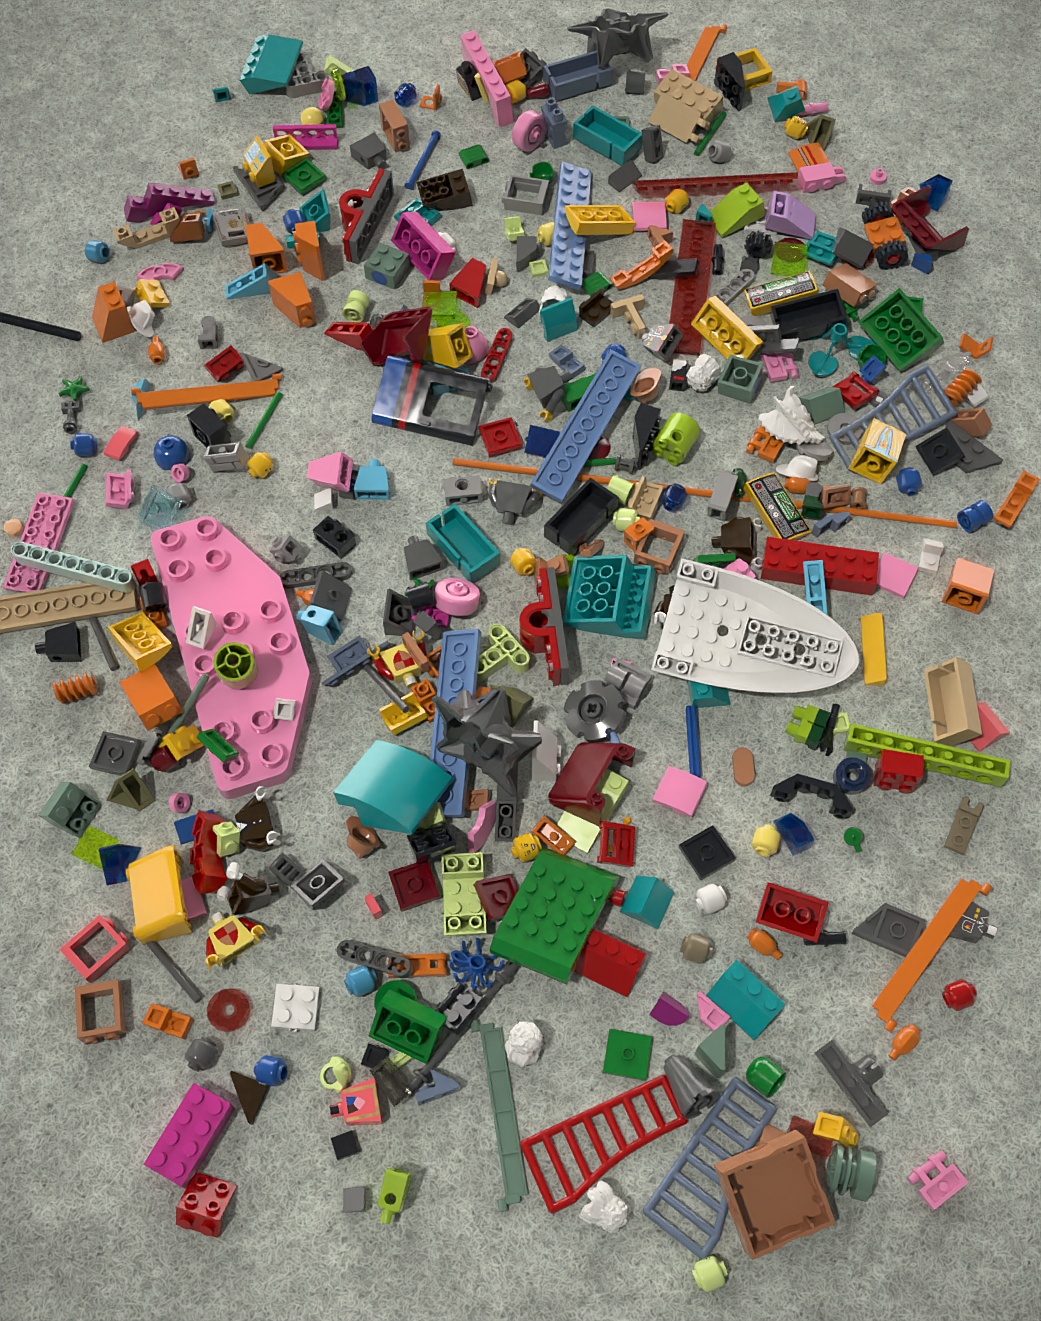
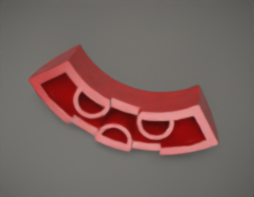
[190,810,228,894]

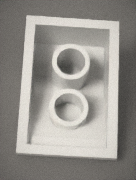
[532,721,561,782]

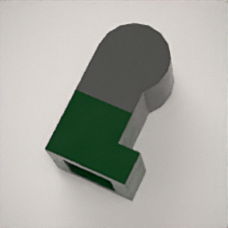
[801,482,823,519]

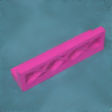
[273,124,338,150]

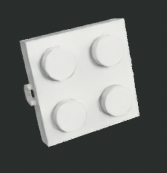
[271,984,319,1032]

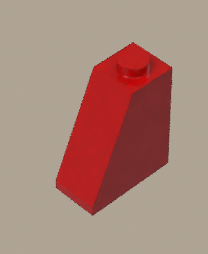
[449,258,486,308]

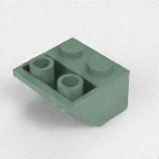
[38,782,102,838]

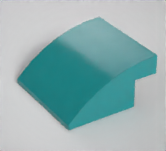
[562,555,656,639]
[333,740,453,834]

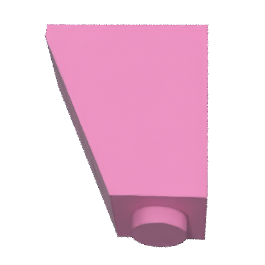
[307,452,353,492]

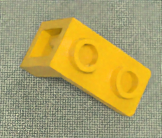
[813,1112,859,1152]

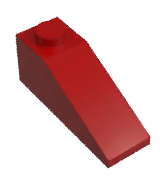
[324,322,372,350]

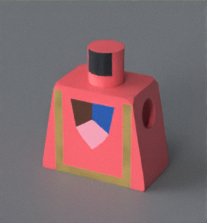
[329,1078,383,1126]

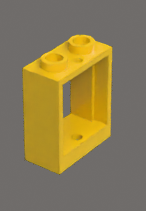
[736,48,773,91]

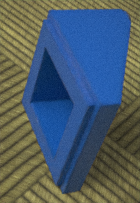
[911,253,932,274]

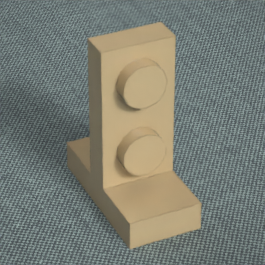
[610,294,646,340]

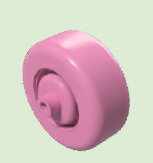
[512,110,546,152]
[434,578,480,616]

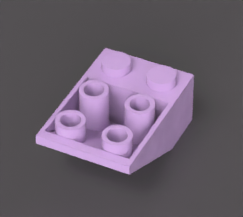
[765,190,816,240]

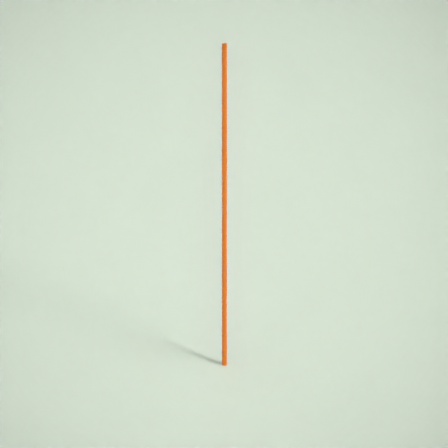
[453,458,957,528]

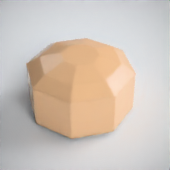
[3,519,24,537]

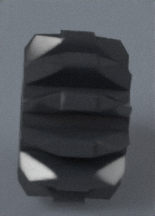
[744,230,773,259]

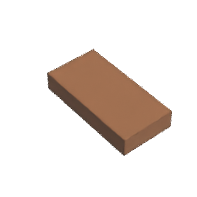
[402,632,429,673]

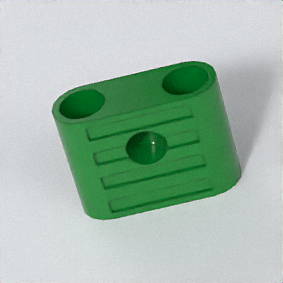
[459,144,489,169]
[581,271,613,296]

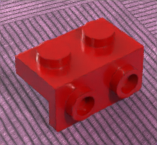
[204,345,244,382]

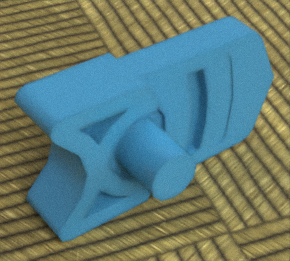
[204,209,214,233]

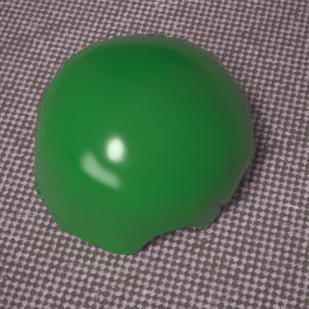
[529,162,554,184]
[857,344,886,368]

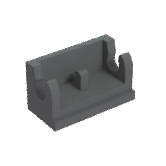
[855,184,892,206]

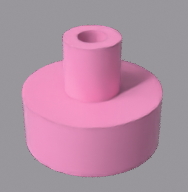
[870,168,887,185]
[171,463,190,482]
[169,793,190,813]

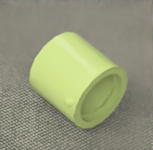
[607,475,634,505]

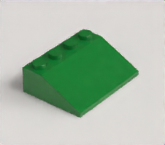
[858,288,944,372]

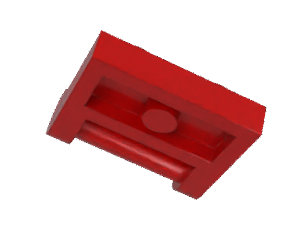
[832,371,879,409]
[597,821,635,868]

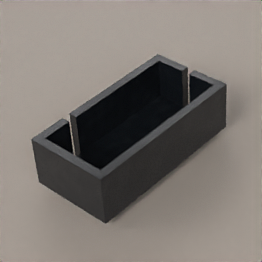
[770,288,847,340]
[544,478,619,557]

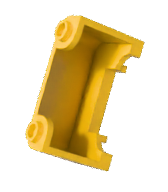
[126,845,192,945]

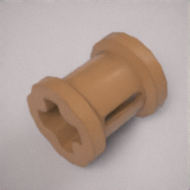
[850,487,868,509]

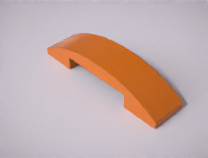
[610,240,674,289]
[993,471,1040,528]

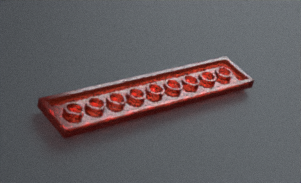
[632,172,798,191]
[669,219,716,356]

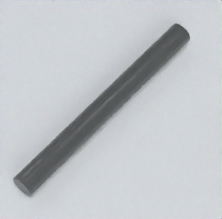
[89,617,118,671]
[363,664,409,713]
[146,941,202,1003]

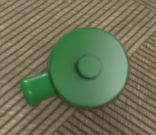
[844,827,863,852]

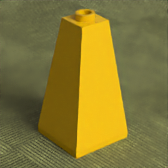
[409,323,473,368]

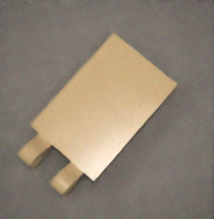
[648,92,710,144]

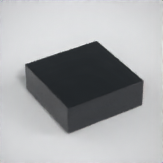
[361,1043,389,1072]
[331,1130,359,1161]

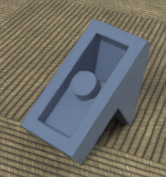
[415,1069,460,1106]

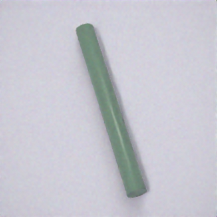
[167,673,211,734]

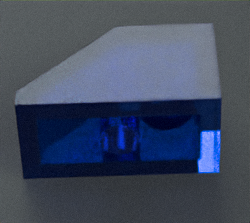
[773,813,815,856]

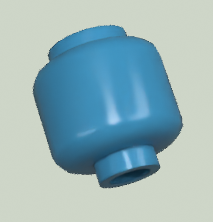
[85,240,110,263]
[344,965,377,997]

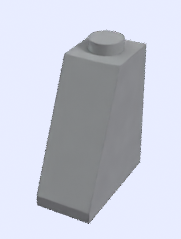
[707,471,738,521]

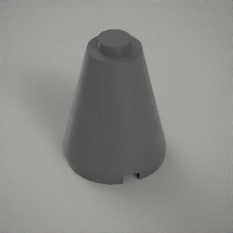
[663,1055,720,1120]

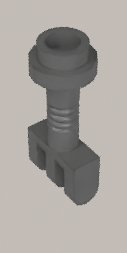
[61,400,81,434]

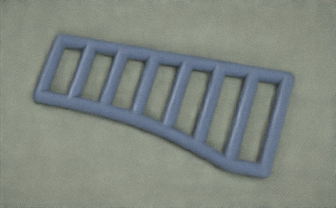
[829,365,957,471]
[643,1078,777,1260]

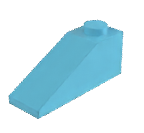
[225,263,278,299]
[803,560,828,615]

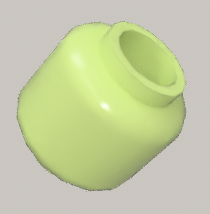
[613,508,641,532]
[692,1256,728,1292]

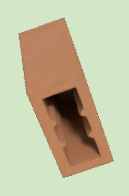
[822,263,878,307]

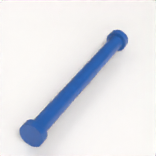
[404,130,441,190]

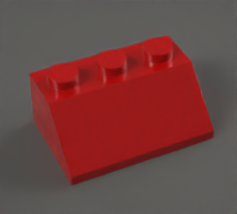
[756,882,829,943]
[574,929,646,997]

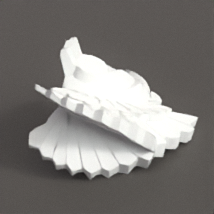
[758,386,825,445]

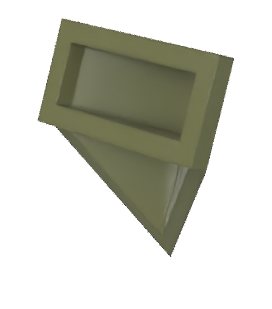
[806,114,836,151]
[490,685,533,728]
[106,768,155,812]

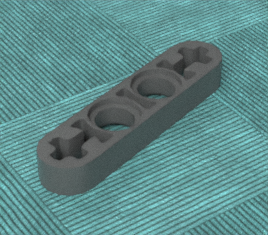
[280,562,352,589]
[336,940,414,978]

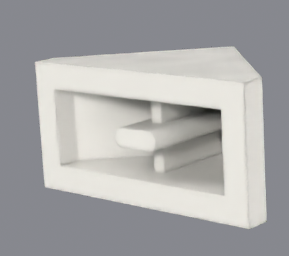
[186,606,217,649]

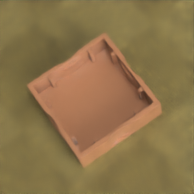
[714,1130,836,1260]

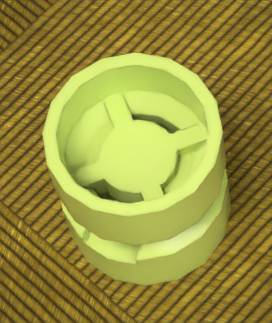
[342,290,370,323]

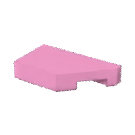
[697,991,730,1032]

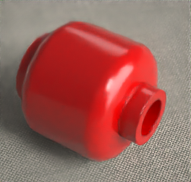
[942,979,977,1011]

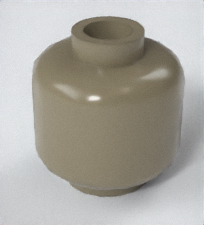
[680,933,713,964]

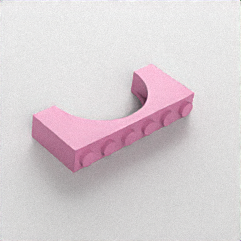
[460,30,513,127]

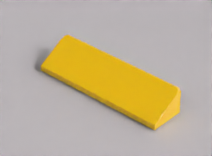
[860,613,887,686]

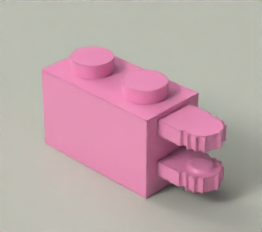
[797,162,847,193]

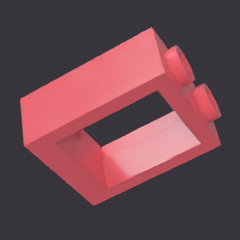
[59,915,130,984]

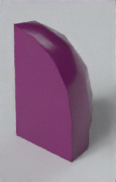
[649,992,689,1026]

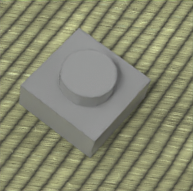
[118,285,136,307]

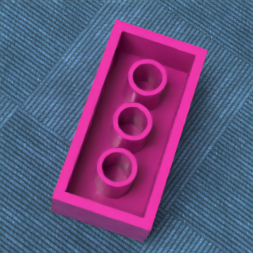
[391,212,456,280]
[143,1083,235,1190]

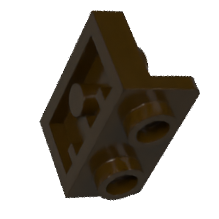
[579,288,614,327]

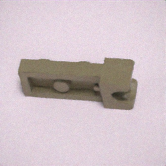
[944,796,983,855]

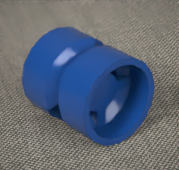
[957,500,993,532]

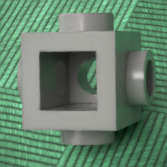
[269,535,302,563]

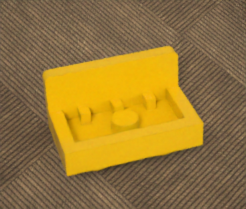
[135,279,169,309]
[379,692,428,736]
[158,724,204,761]

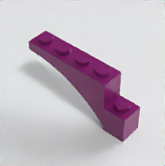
[124,182,215,223]

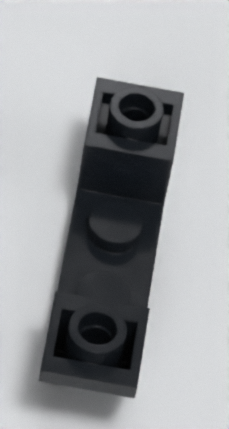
[770,773,853,819]

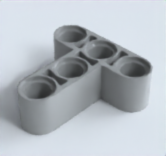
[285,53,329,98]

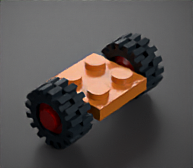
[862,201,908,270]

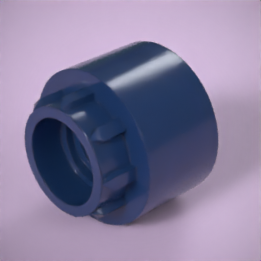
[833,757,871,795]

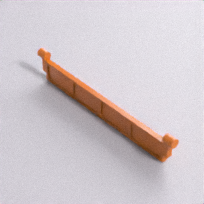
[687,24,727,81]
[131,373,282,410]
[872,878,993,1033]

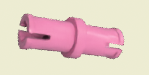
[796,102,828,116]

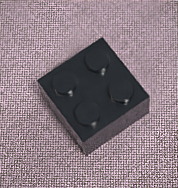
[187,403,231,448]

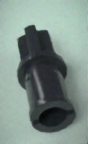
[711,244,725,275]
[803,930,846,947]

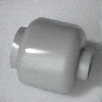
[707,140,731,163]
[165,482,191,510]

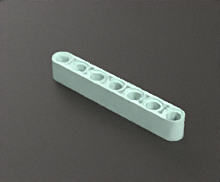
[11,542,136,593]

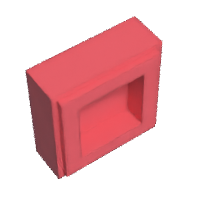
[365,893,383,920]

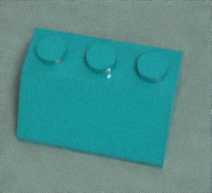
[706,960,786,1040]

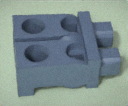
[541,98,568,149]

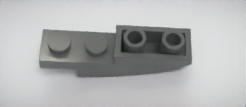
[495,763,518,842]

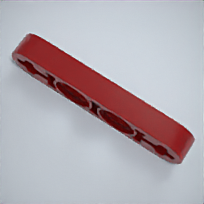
[481,328,512,383]

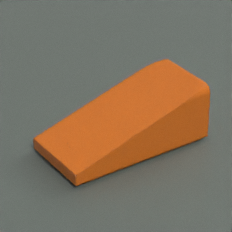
[531,815,576,855]

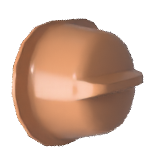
[629,367,661,404]
[346,816,380,859]

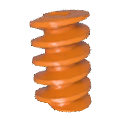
[944,369,982,407]
[52,671,97,704]

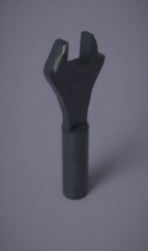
[819,704,840,756]

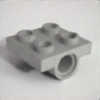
[604,658,652,709]

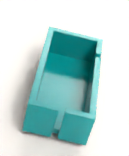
[573,105,643,166]
[426,504,500,583]

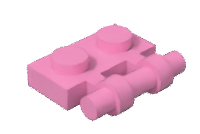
[761,352,799,382]
[907,1151,968,1211]

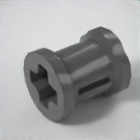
[614,454,636,474]

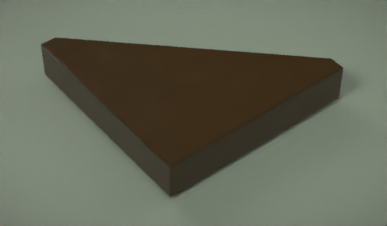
[230,1071,269,1125]

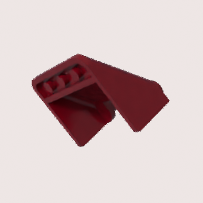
[892,185,969,251]
[359,306,433,366]
[548,742,636,826]

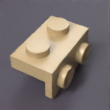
[628,477,665,520]

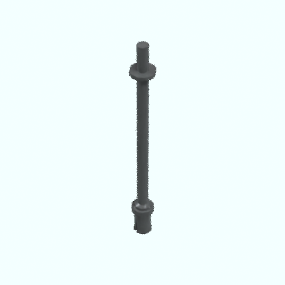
[403,961,520,1098]

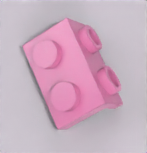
[105,470,134,509]

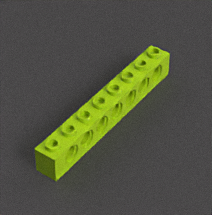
[843,723,1011,788]

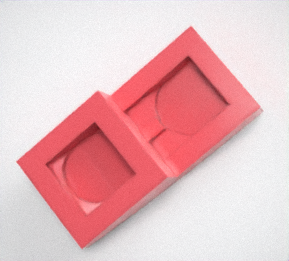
[104,426,138,460]

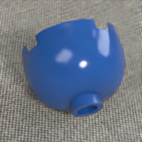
[153,435,190,470]

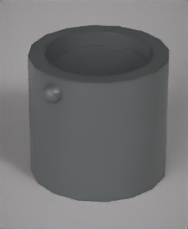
[625,70,646,94]

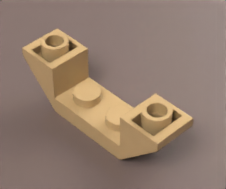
[112,207,180,249]

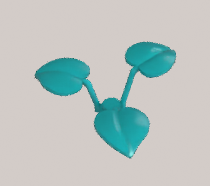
[808,323,877,376]

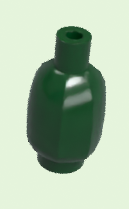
[732,468,747,498]

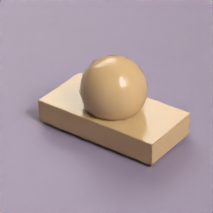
[484,258,507,295]

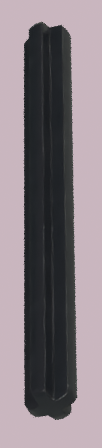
[0,312,82,341]

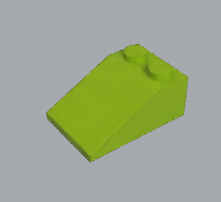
[710,182,764,238]

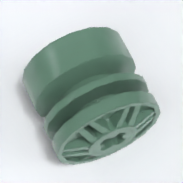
[826,1143,876,1202]

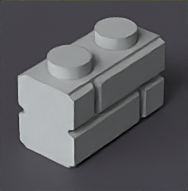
[204,442,249,471]

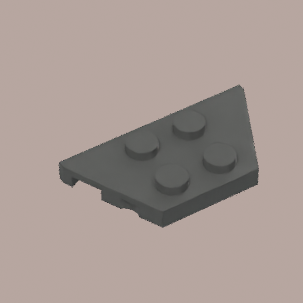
[233,166,283,211]
[945,419,1003,474]
[852,903,932,967]

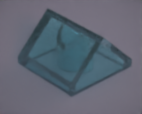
[137,484,182,530]

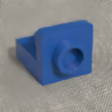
[859,355,887,385]

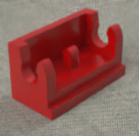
[130,559,158,586]

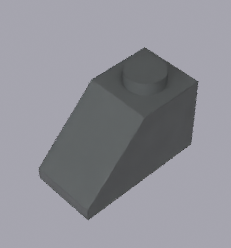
[516,236,540,272]

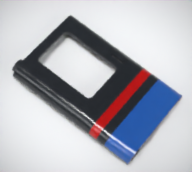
[371,356,493,446]

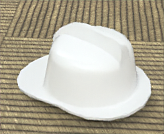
[127,300,155,337]
[776,455,819,481]

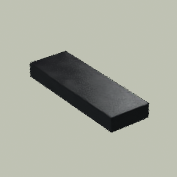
[648,258,699,279]

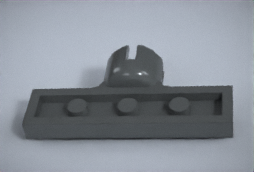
[814,1040,888,1128]

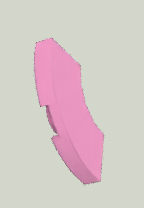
[136,263,184,281]
[468,800,496,853]

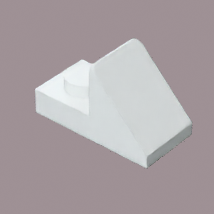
[918,538,944,574]

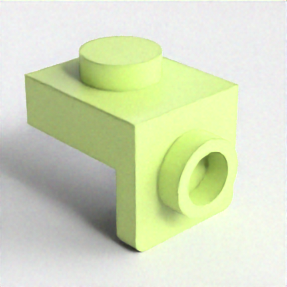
[504,216,525,242]
[213,822,240,857]

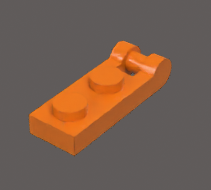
[388,953,448,979]

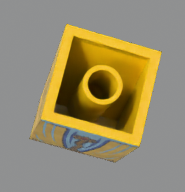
[848,418,906,484]

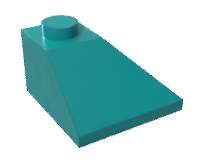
[767,85,805,122]
[687,680,730,708]

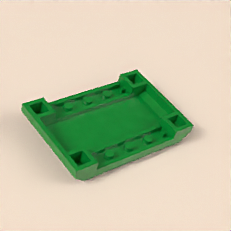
[490,848,619,985]

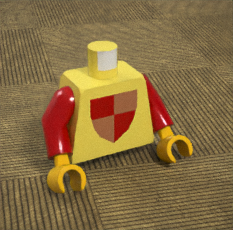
[367,629,427,689]
[205,912,267,971]

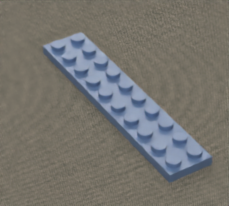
[548,161,592,290]
[530,350,641,504]
[430,629,481,818]

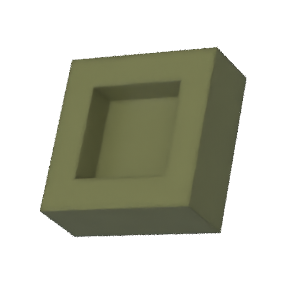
[217,181,238,200]

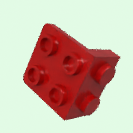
[176,1172,236,1238]

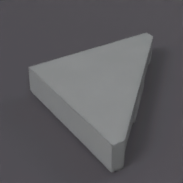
[239,352,283,381]

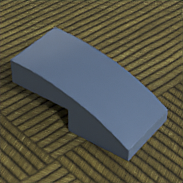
[549,345,585,379]
[812,512,851,538]

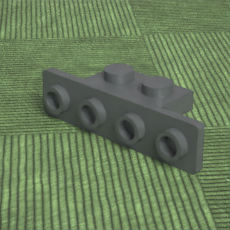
[748,325,799,354]

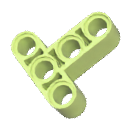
[477,624,530,682]

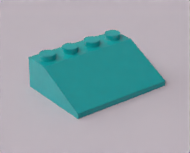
[239,34,303,94]

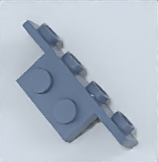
[321,635,390,686]

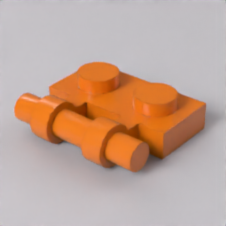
[746,424,785,463]

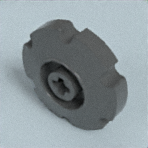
[564,680,626,743]

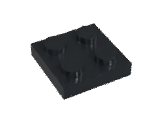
[915,427,965,476]
[678,825,736,880]

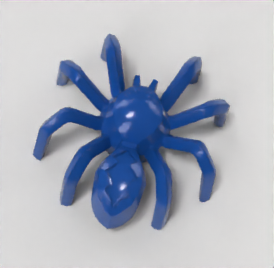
[449,938,505,991]

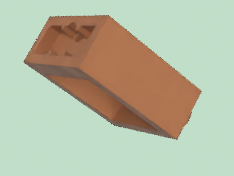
[379,99,410,153]
[634,519,685,575]
[75,979,126,1045]

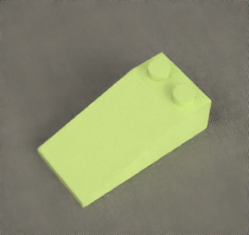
[557,769,629,853]

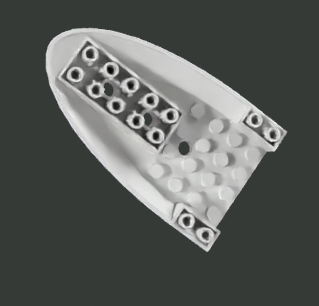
[651,558,859,693]

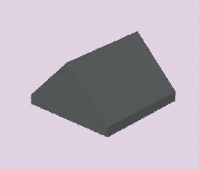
[832,227,874,268]
[383,588,417,637]
[291,859,345,910]

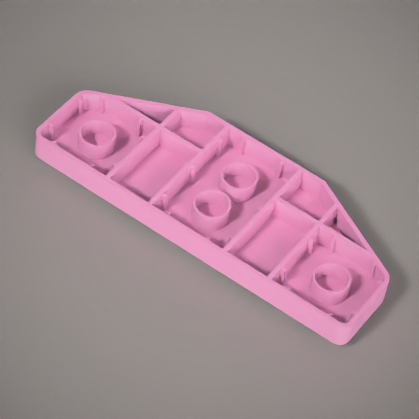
[151,516,312,799]

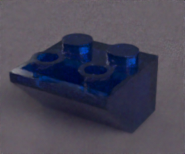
[340,66,379,106]

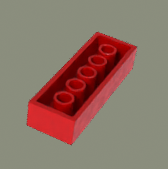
[761,537,879,595]

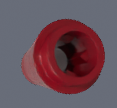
[526,82,550,99]

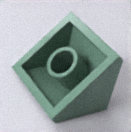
[798,387,845,425]
[694,1025,725,1078]

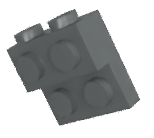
[514,48,547,89]

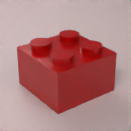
[873,749,924,794]

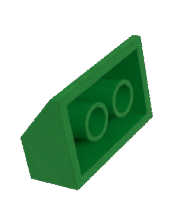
[368,989,448,1064]

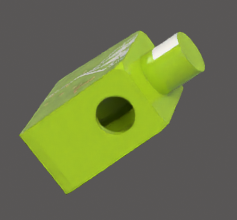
[377,1168,413,1225]

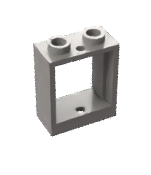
[502,175,549,215]

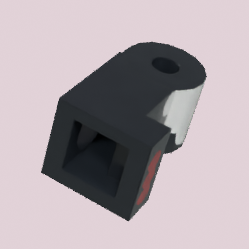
[669,359,687,392]

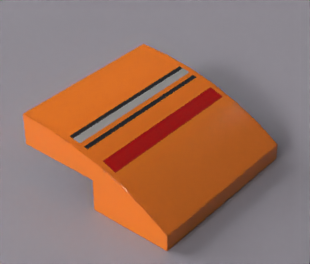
[788,143,829,173]

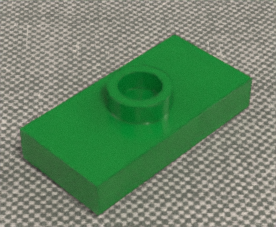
[196,729,239,763]

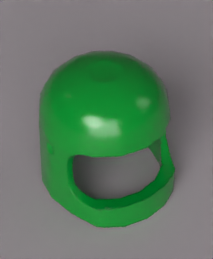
[746,1057,786,1098]

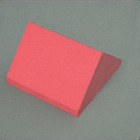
[970,702,1010,752]

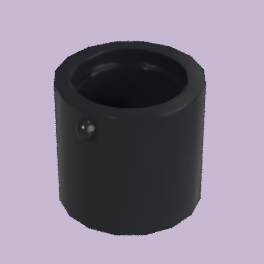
[139,582,168,613]
[406,582,435,613]

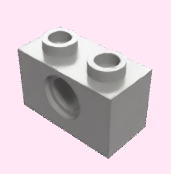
[443,475,482,506]

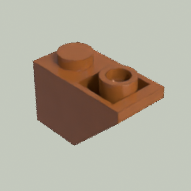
[170,213,205,243]

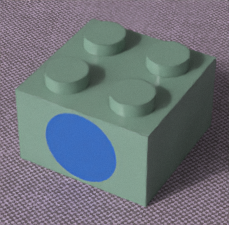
[364,243,410,290]
[717,354,763,403]

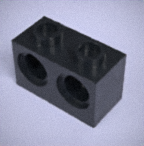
[313,516,356,559]

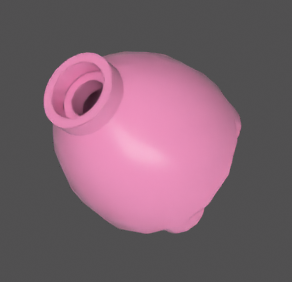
[465,326,488,364]

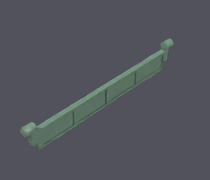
[470,1020,528,1212]

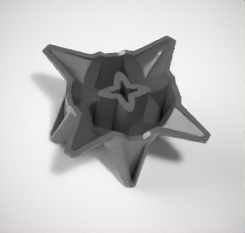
[567,8,669,70]
[432,687,542,796]

